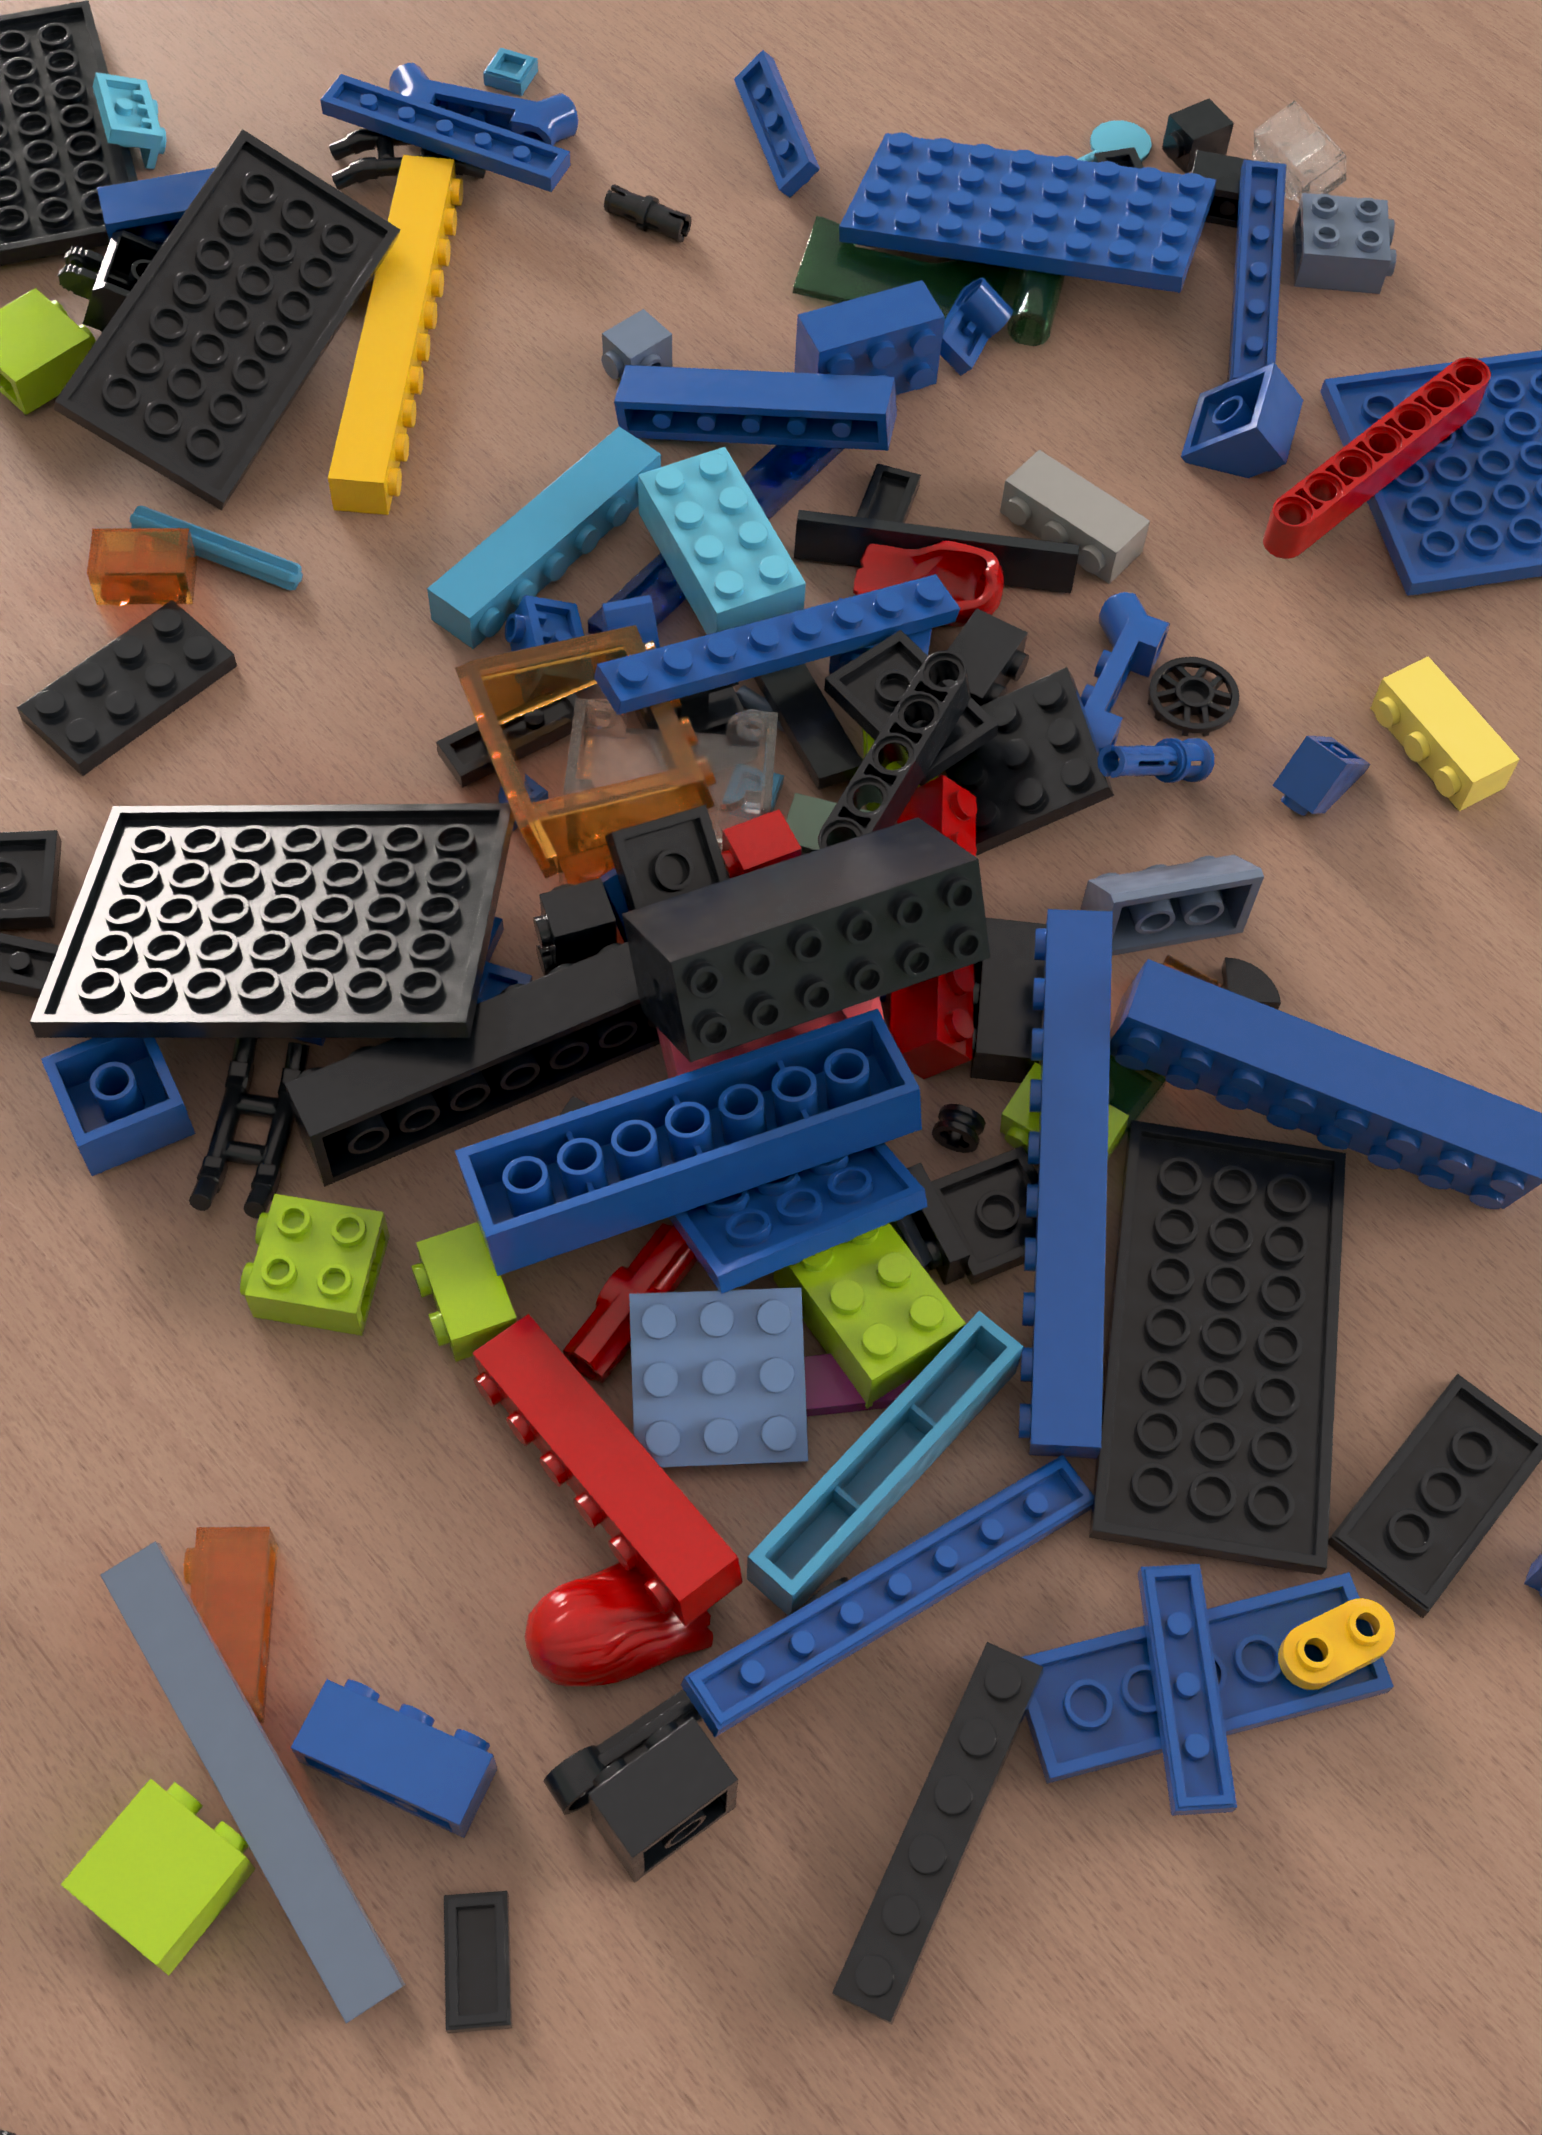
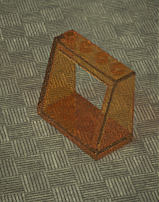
[455,625,717,879]

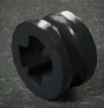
[932,1104,986,1153]

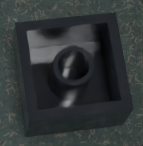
[588,1717,738,1883]

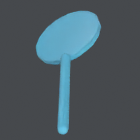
[1077,120,1152,162]

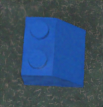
[1181,362,1303,478]

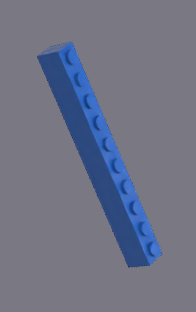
[1018,909,1113,1459]

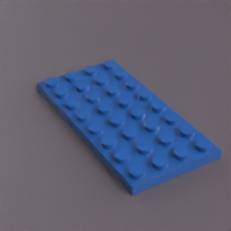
[839,132,1216,293]

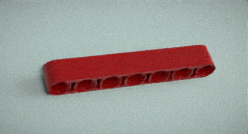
[1263,357,1491,559]

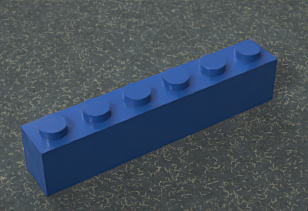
[614,365,897,451]

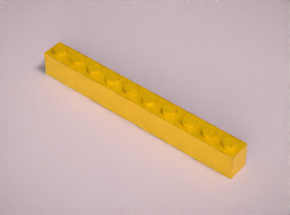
[328,155,463,515]

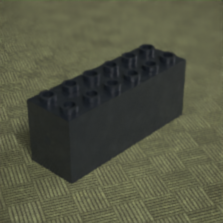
[622,817,990,1062]

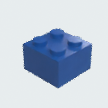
[41,1038,195,1176]

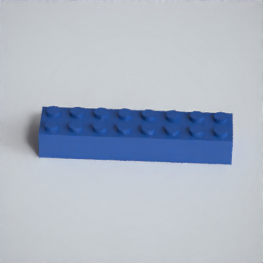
[1110,959,1542,1209]
[455,1009,922,1276]

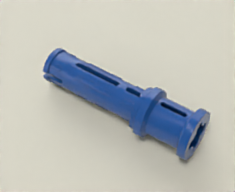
[1098,738,1214,783]

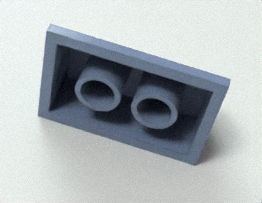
[1081,855,1264,956]

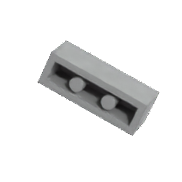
[1000,450,1150,584]

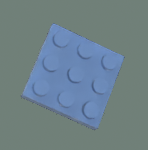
[629,1287,808,1467]

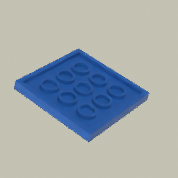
[668,1143,928,1294]

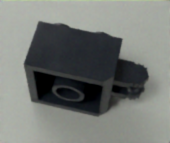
[57,230,162,332]

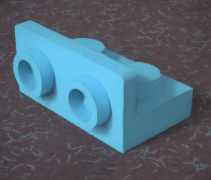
[93,72,166,169]

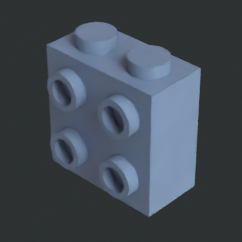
[1293,193,1396,294]

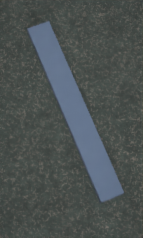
[100,1541,405,2024]

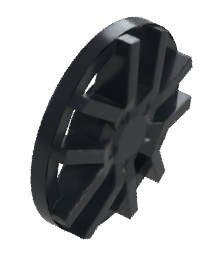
[1148,657,1239,737]

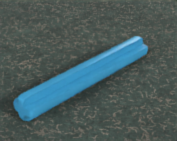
[129,506,303,591]

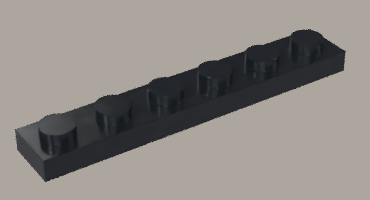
[832,1642,1043,2025]

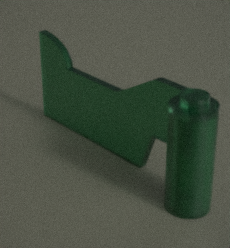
[792,216,1065,346]

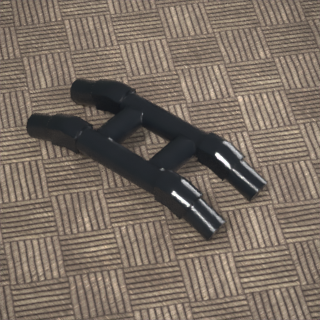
[329,128,486,190]
[189,1038,310,1218]

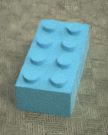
[638,447,806,635]

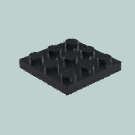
[945,667,1114,856]

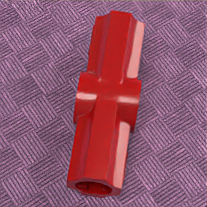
[563,1223,698,1383]

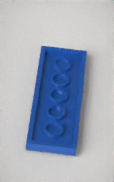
[1022,1572,1394,1784]

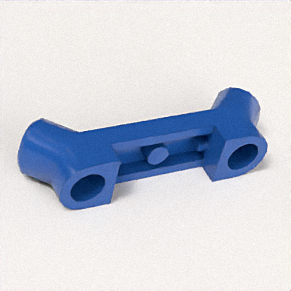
[389,63,579,146]
[1080,592,1170,753]

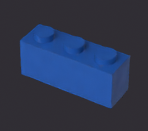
[291,1679,498,1838]

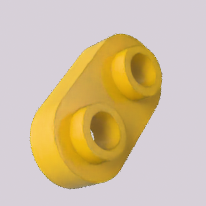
[1278,1598,1395,1690]

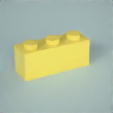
[1370,656,1520,811]

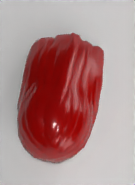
[853,541,1004,627]
[525,1562,713,1686]

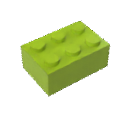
[774,1223,966,1409]

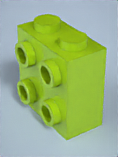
[0,288,96,415]
[240,1194,390,1336]
[61,1778,256,1976]

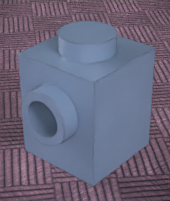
[601,309,672,381]

